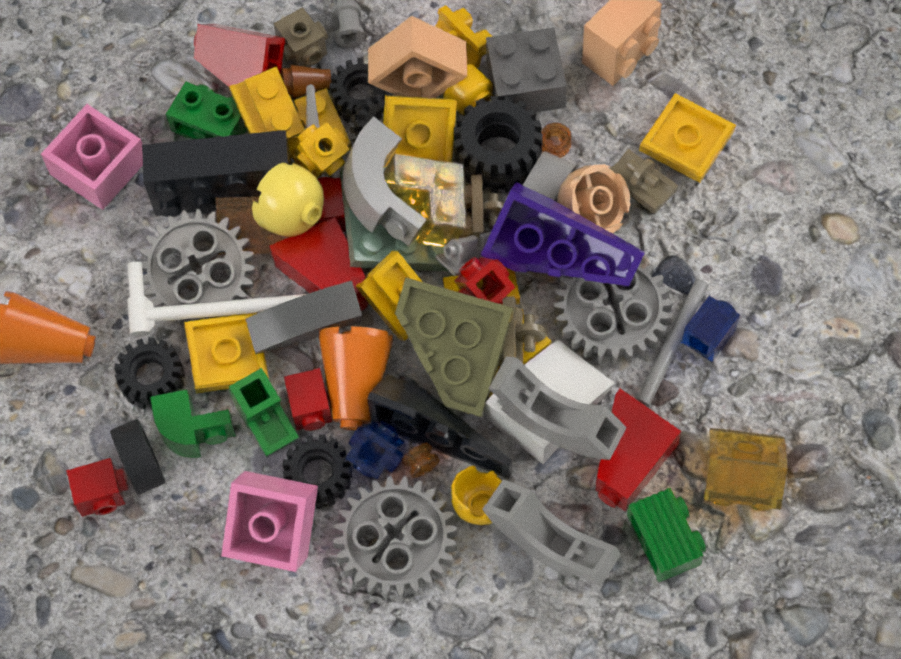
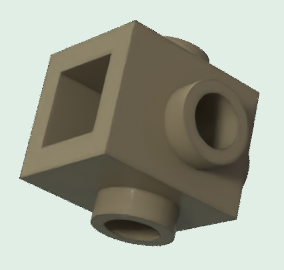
[273,7,328,67]

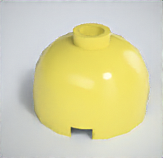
[252,162,324,237]

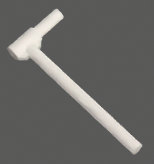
[127,262,306,337]

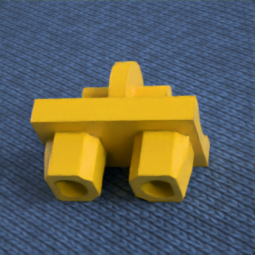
[435,5,493,68]

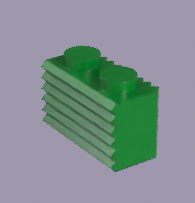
[627,488,706,582]

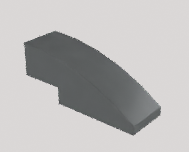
[246,281,362,355]

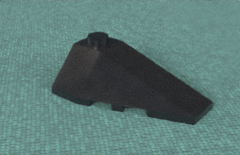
[367,374,512,479]

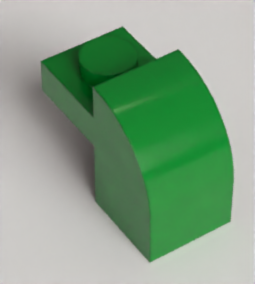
[229,368,299,458]
[150,390,236,458]

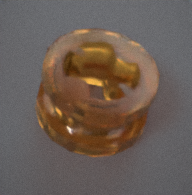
[542,122,572,158]
[402,443,440,478]

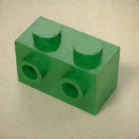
[166,81,247,140]

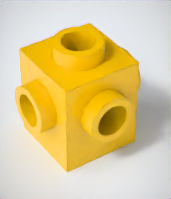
[293,121,350,179]

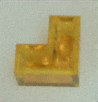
[383,154,466,247]

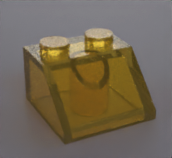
[704,428,788,511]

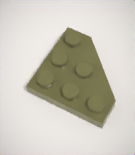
[395,278,515,417]

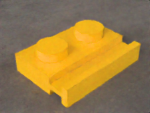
[229,67,305,140]
[355,251,422,341]

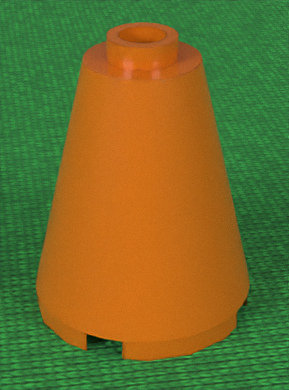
[0,291,96,364]
[319,326,393,431]

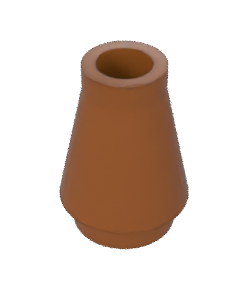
[281,64,331,99]

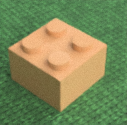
[582,0,662,86]
[368,16,467,98]

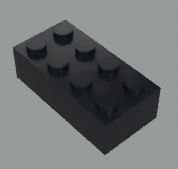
[142,130,292,217]

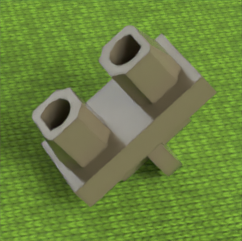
[609,149,678,214]
[452,175,504,246]
[498,296,546,366]

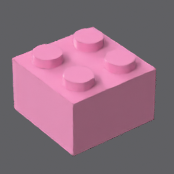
[41,104,143,210]
[221,471,318,572]

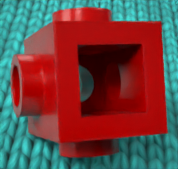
[454,257,516,305]

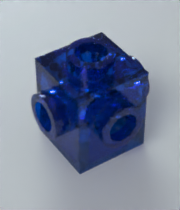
[345,421,405,479]

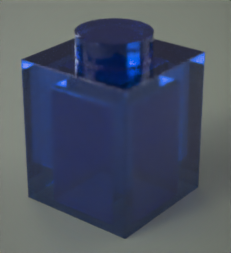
[682,295,740,362]

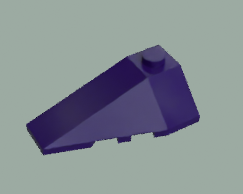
[481,182,645,286]

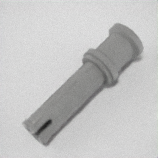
[331,0,365,47]

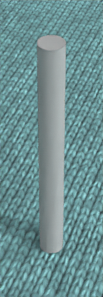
[636,279,709,408]

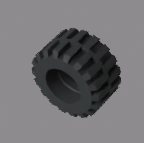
[454,96,543,193]

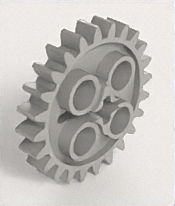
[140,209,256,325]
[553,262,673,365]
[333,476,458,600]

